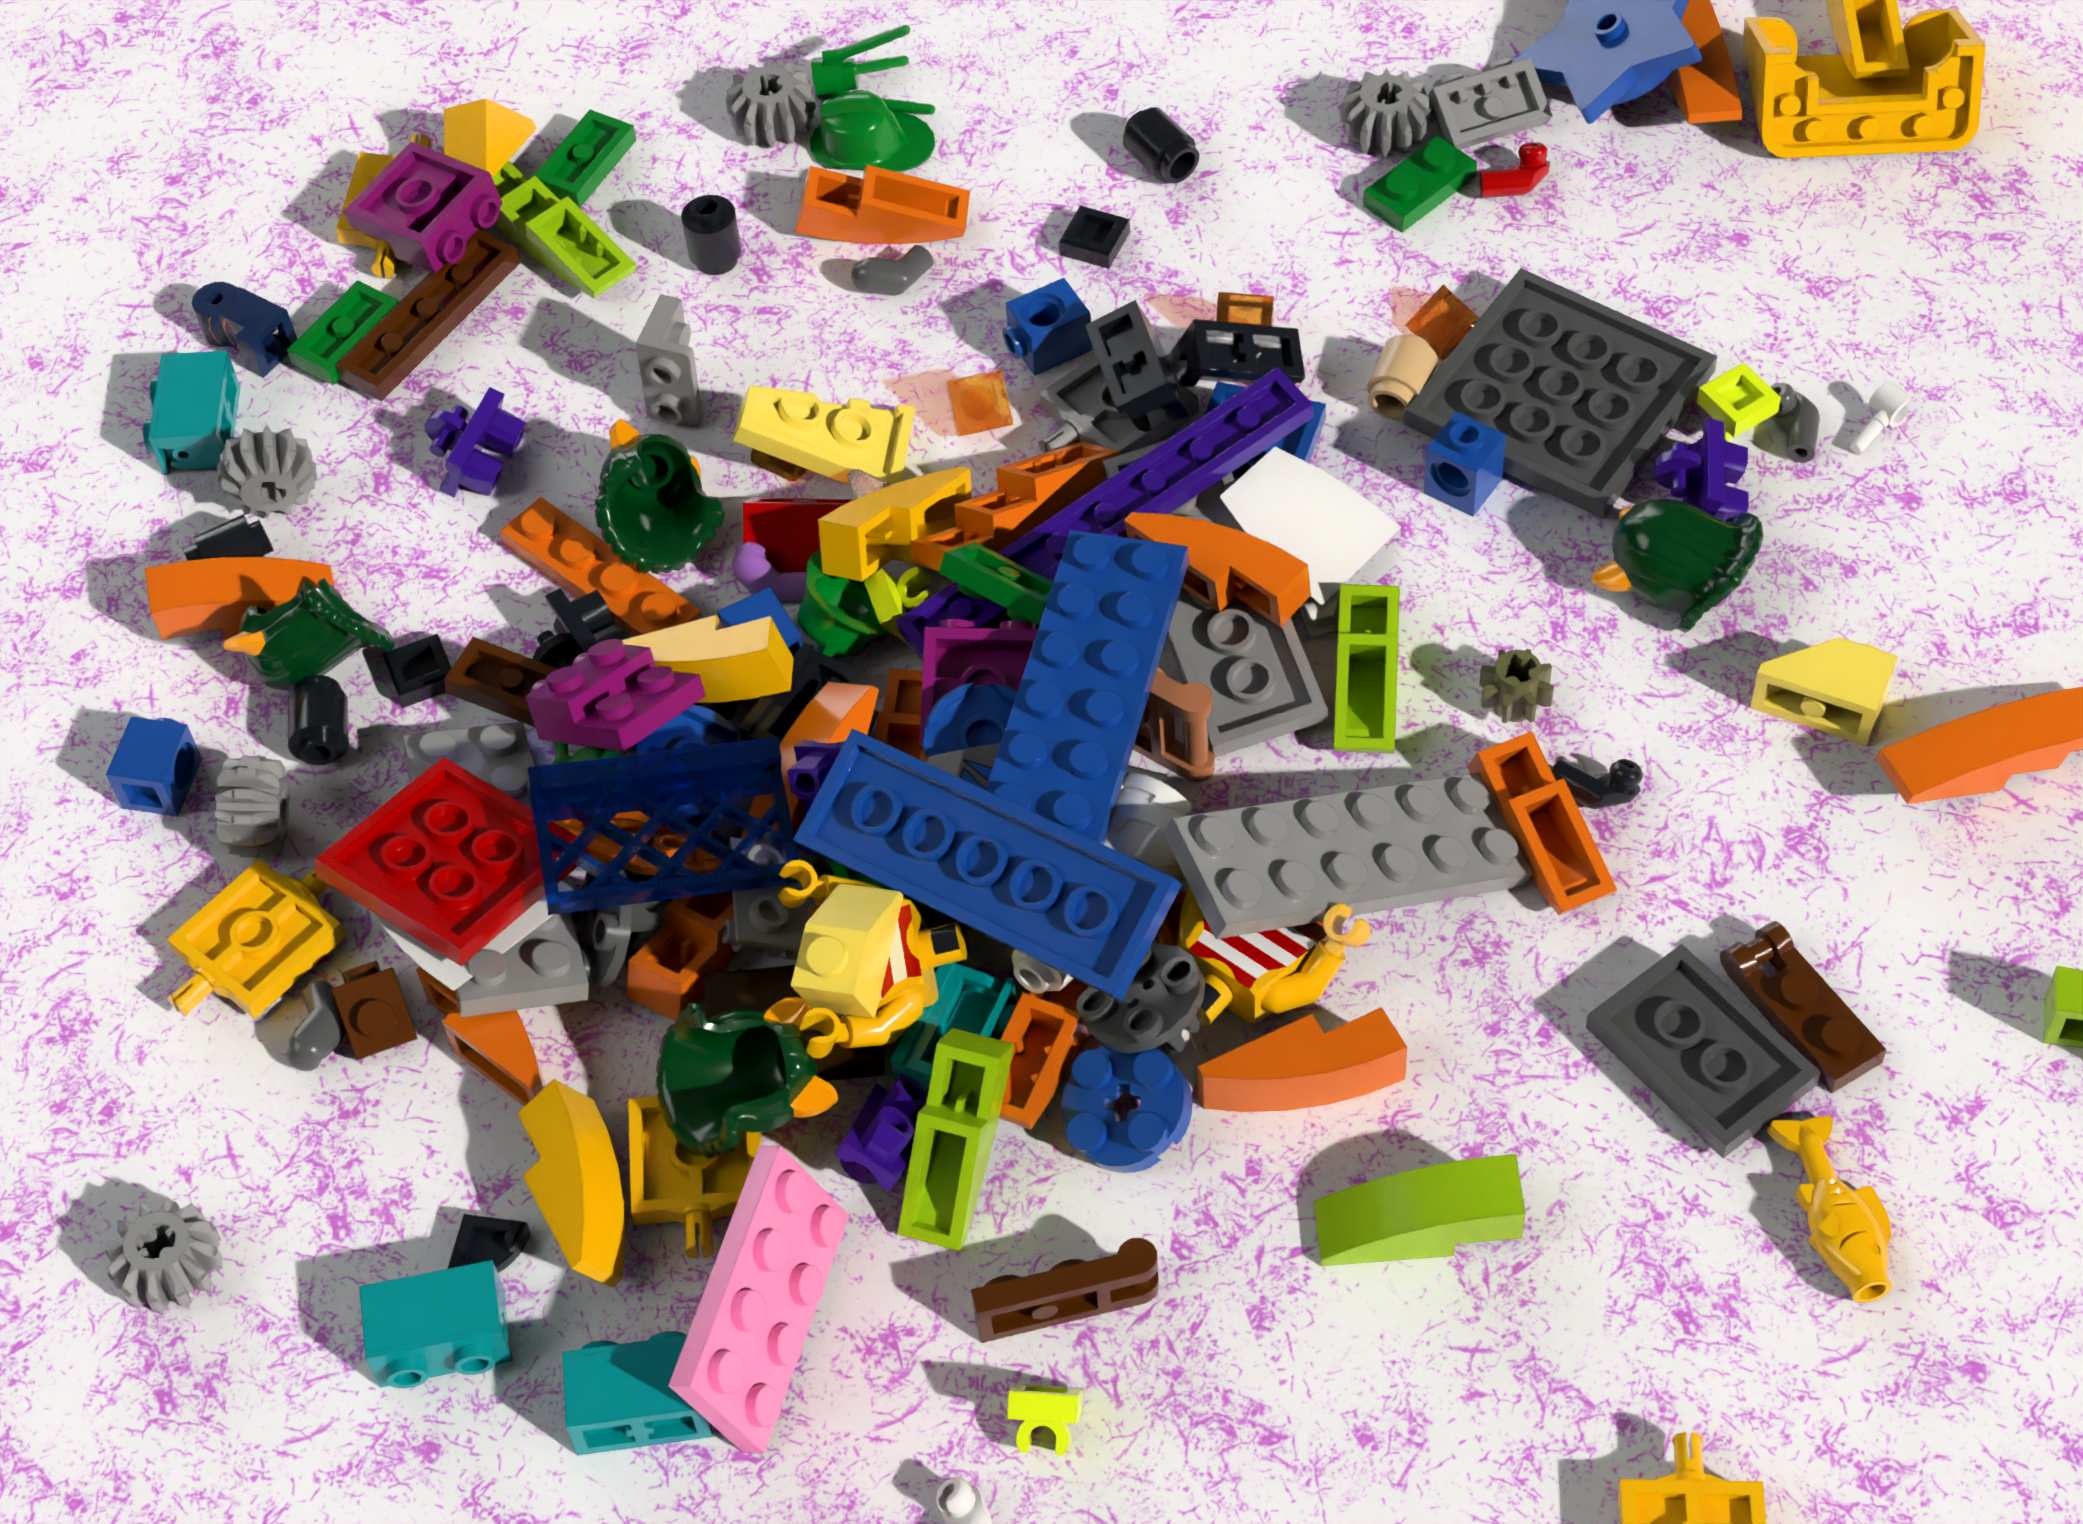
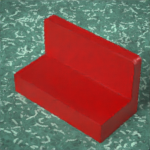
[743,497,855,572]

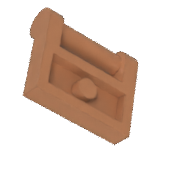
[1133,667,1215,782]

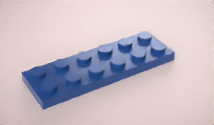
[986,530,1189,845]
[793,728,1182,1002]

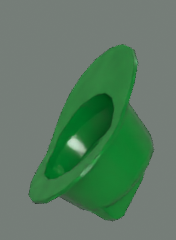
[810,90,935,172]
[797,550,889,657]

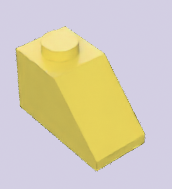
[1750,637,1898,746]
[791,883,904,1019]

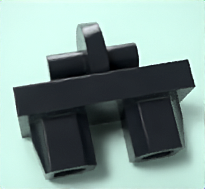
[533,588,631,669]

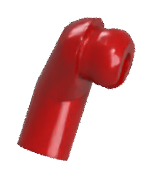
[1479,142,1550,198]

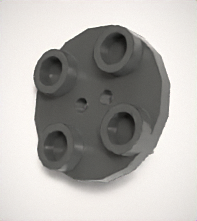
[569,862,664,987]
[1076,943,1205,1054]

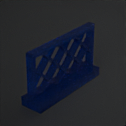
[527,737,800,915]

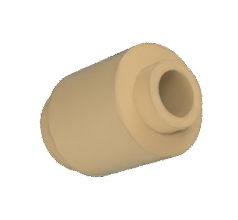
[1367,334,1438,420]

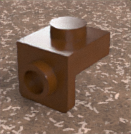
[331,961,418,1061]

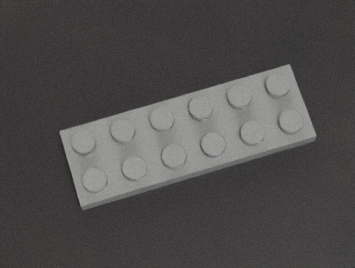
[1103,440,1329,758]
[403,722,589,1018]
[1163,772,1534,939]

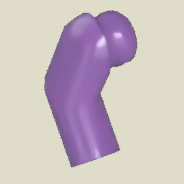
[732,542,806,602]

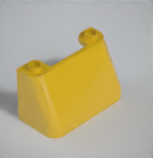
[1743,8,1986,158]

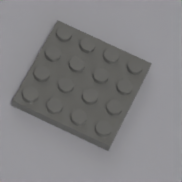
[1404,268,1717,519]

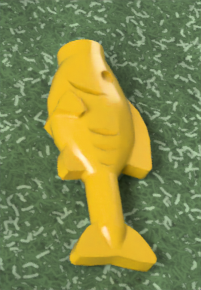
[1767,1115,1892,1303]

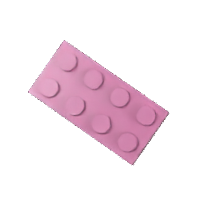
[668,1145,849,1453]

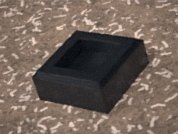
[1059,205,1130,269]
[382,633,451,708]

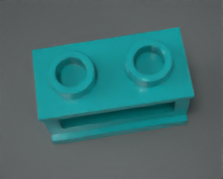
[143,350,241,475]
[891,962,1017,1089]
[359,1260,513,1388]
[562,1331,713,1456]

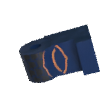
[191,282,297,378]

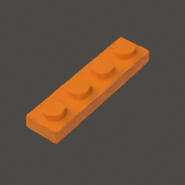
[500,497,703,637]

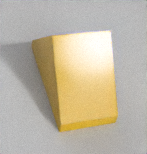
[444,98,537,178]

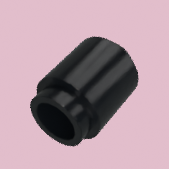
[1123,107,1200,183]
[681,195,742,275]
[182,514,274,561]
[288,675,349,765]

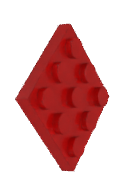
[315,757,587,966]

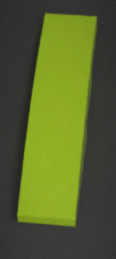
[492,160,636,298]

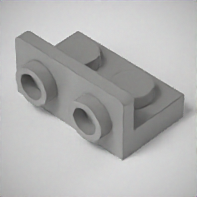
[1428,58,1553,150]
[636,294,702,428]

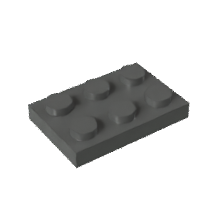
[1586,944,1821,1159]

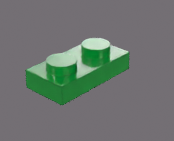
[532,110,637,208]
[1363,135,1477,233]
[287,280,399,385]
[939,542,1053,625]

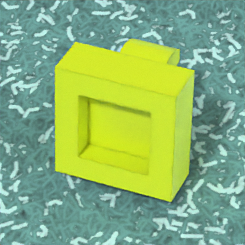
[1697,362,1781,441]
[864,567,934,644]
[1007,1384,1083,1455]

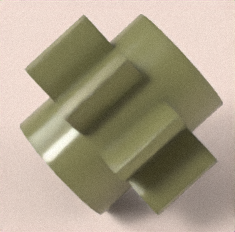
[1479,649,1554,723]

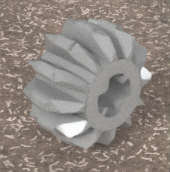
[726,60,816,148]
[1341,67,1432,158]
[217,425,317,518]
[214,756,290,858]
[105,1197,223,1316]

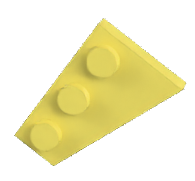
[732,385,916,493]

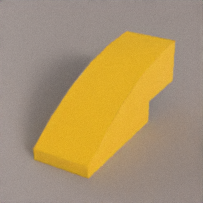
[1826,0,1910,79]
[818,466,972,582]
[622,615,794,703]
[517,1079,625,1288]

